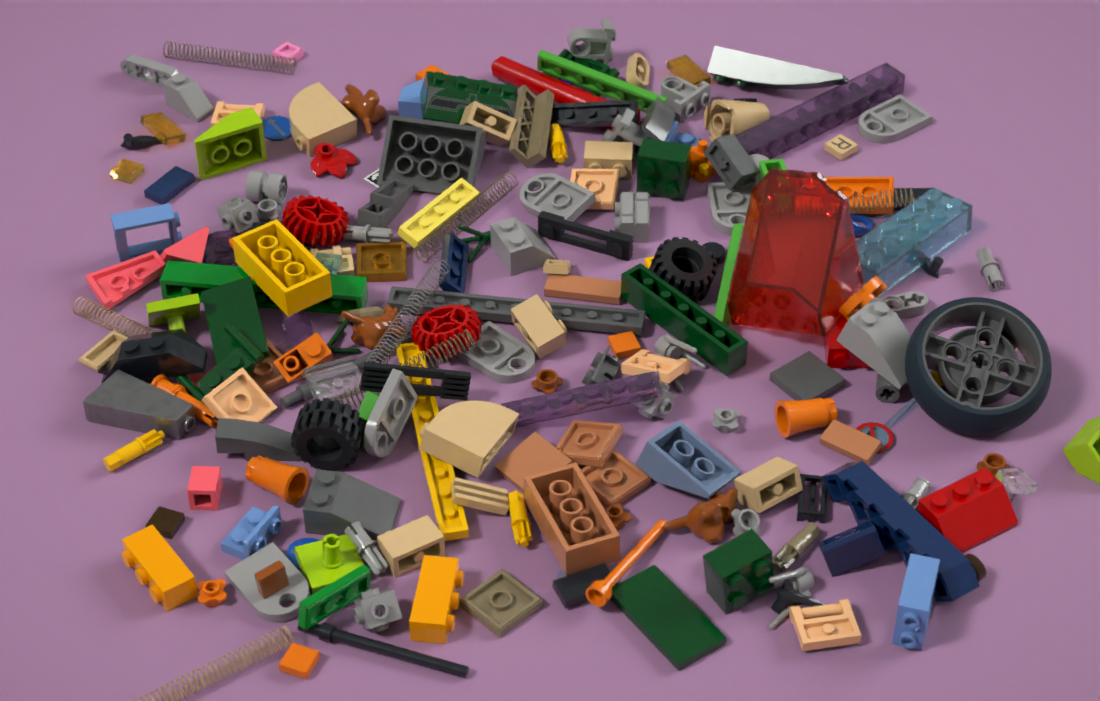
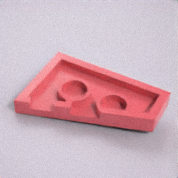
[85,250,166,311]

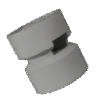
[246,170,288,205]

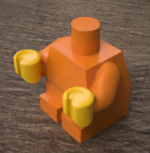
[690,140,717,184]

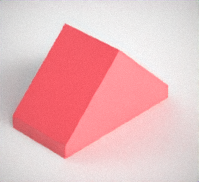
[160,226,209,263]

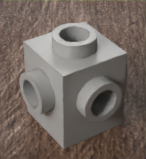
[216,197,259,234]
[627,376,676,419]
[353,587,402,633]

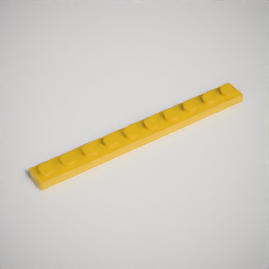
[395,342,469,541]

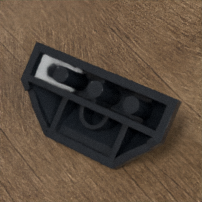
[101,328,208,383]

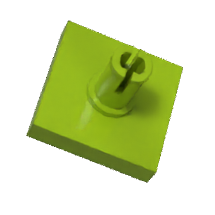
[146,293,200,332]
[295,534,363,594]

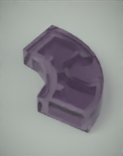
[276,310,313,355]

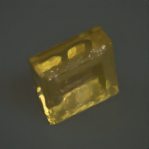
[110,158,144,184]

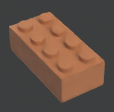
[524,462,620,576]

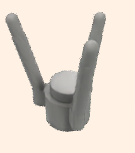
[654,334,707,392]
[769,567,815,629]

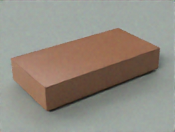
[820,419,881,465]

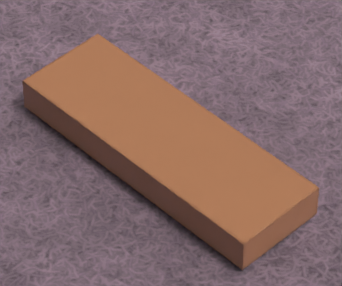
[544,274,621,305]

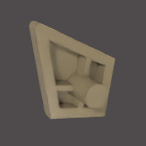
[336,306,384,323]

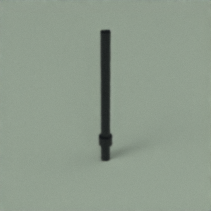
[298,622,469,678]

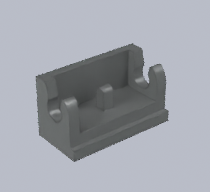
[704,134,760,190]

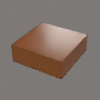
[254,560,289,599]

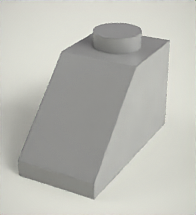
[163,72,214,123]

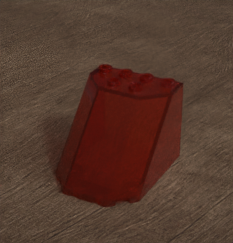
[727,168,864,337]

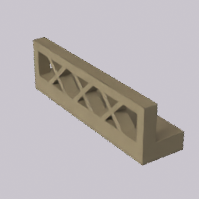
[509,85,554,168]

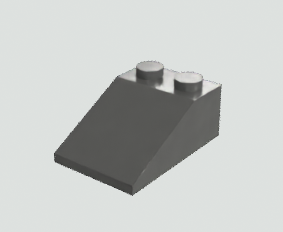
[303,469,401,542]

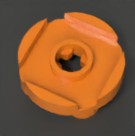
[839,275,888,321]

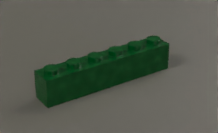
[621,263,748,376]

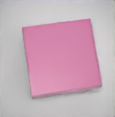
[272,42,304,66]

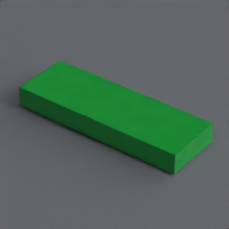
[298,564,371,630]

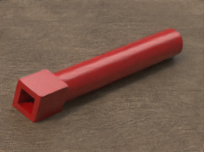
[491,56,640,131]

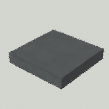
[770,351,845,401]

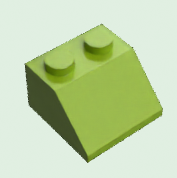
[1062,417,1100,484]

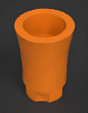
[775,398,838,438]
[245,455,309,505]

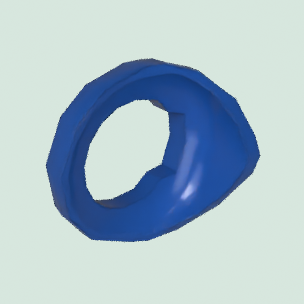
[839,214,873,237]

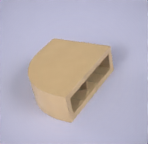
[289,82,357,157]
[420,401,519,478]

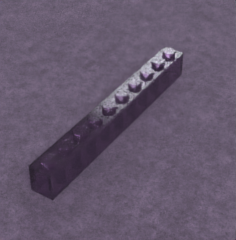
[735,63,905,160]

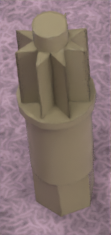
[773,522,821,571]

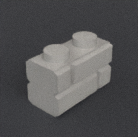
[615,192,650,243]

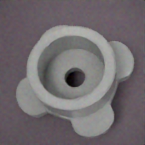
[257,199,282,221]
[712,408,740,434]
[731,509,760,536]

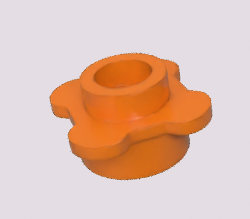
[197,579,227,607]

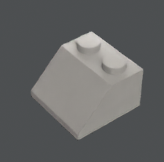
[490,217,557,276]

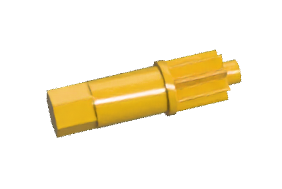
[549,124,568,164]
[102,429,165,472]
[508,491,533,547]

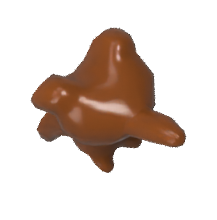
[341,84,387,136]
[342,304,409,351]
[663,488,741,543]

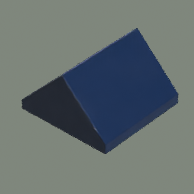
[817,520,886,577]

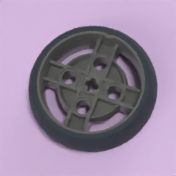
[905,297,1052,436]

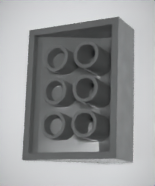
[377,115,487,194]

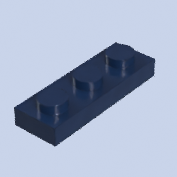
[439,232,469,293]

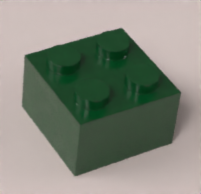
[636,138,691,201]
[703,529,775,614]

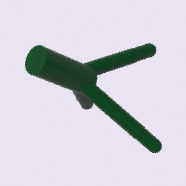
[458,224,491,263]
[326,319,360,354]

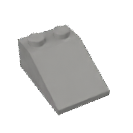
[836,297,911,389]

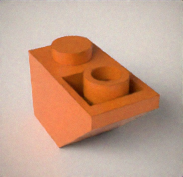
[273,332,334,384]

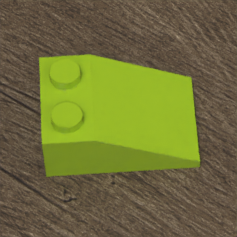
[194,107,267,181]

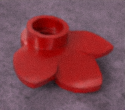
[311,143,357,179]

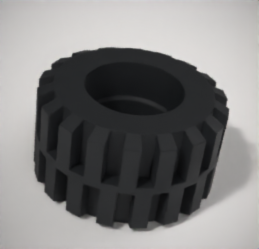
[649,237,717,304]
[291,398,365,471]

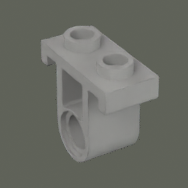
[567,18,616,65]
[661,76,711,123]
[601,108,652,162]

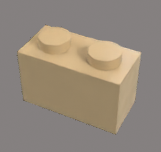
[460,101,517,147]
[584,141,633,179]
[510,294,567,360]
[734,456,803,513]
[377,515,445,578]

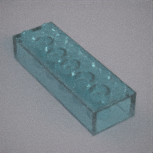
[837,187,973,298]

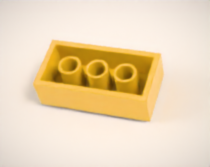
[232,219,332,316]

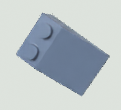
[636,420,741,498]

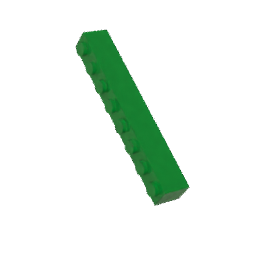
[160,260,368,314]

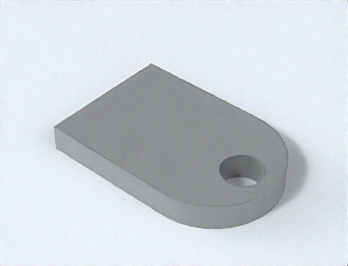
[858,94,932,143]
[520,173,596,222]
[707,181,761,235]
[454,321,535,383]
[364,369,418,458]
[224,542,310,622]

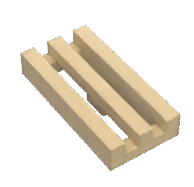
[451,477,509,515]

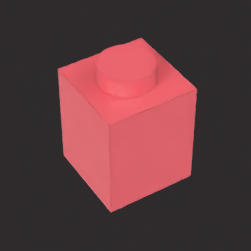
[187,466,223,511]

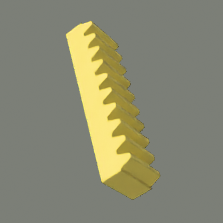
[397,178,480,250]

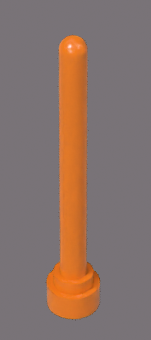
[586,519,667,607]

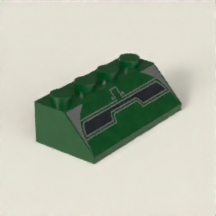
[420,71,518,124]

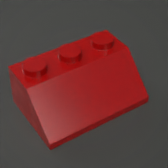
[917,468,1018,553]

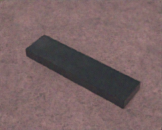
[550,100,639,128]

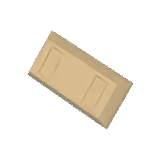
[78,330,128,373]

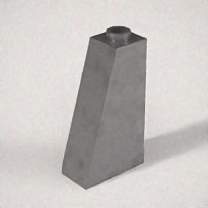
[83,370,197,440]

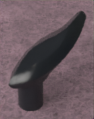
[120,133,166,149]
[914,248,944,278]
[771,588,827,614]

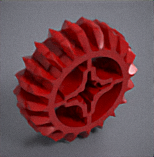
[282,195,349,247]
[411,304,482,359]

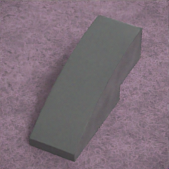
[641,96,676,141]
[357,179,414,228]
[215,418,301,461]

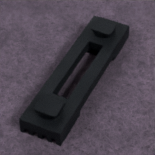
[538,211,633,261]
[360,362,471,401]

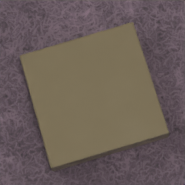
[459,569,542,638]

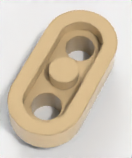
[626,53,650,88]

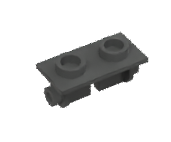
[580,345,620,398]

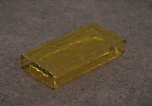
[667,55,711,88]
[140,112,186,145]

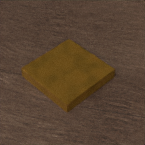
[356,242,407,282]

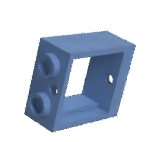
[111,203,183,263]
[892,553,940,651]

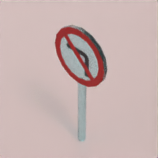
[856,398,916,454]

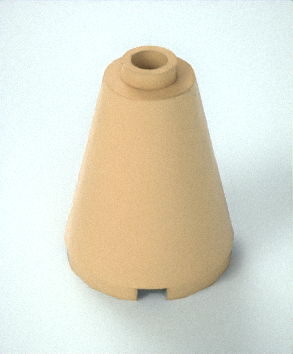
[704,99,770,142]

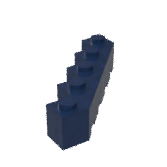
[822,461,980,602]

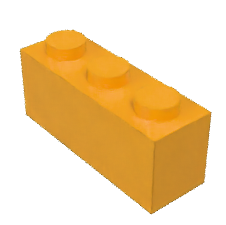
[121,524,198,612]
[409,555,464,644]

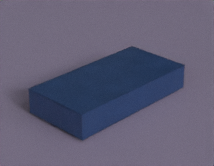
[144,166,195,205]

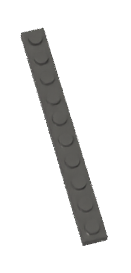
[387,286,645,335]

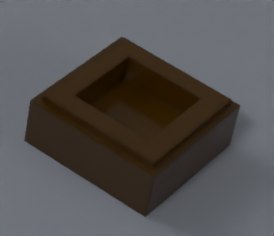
[145,506,185,540]

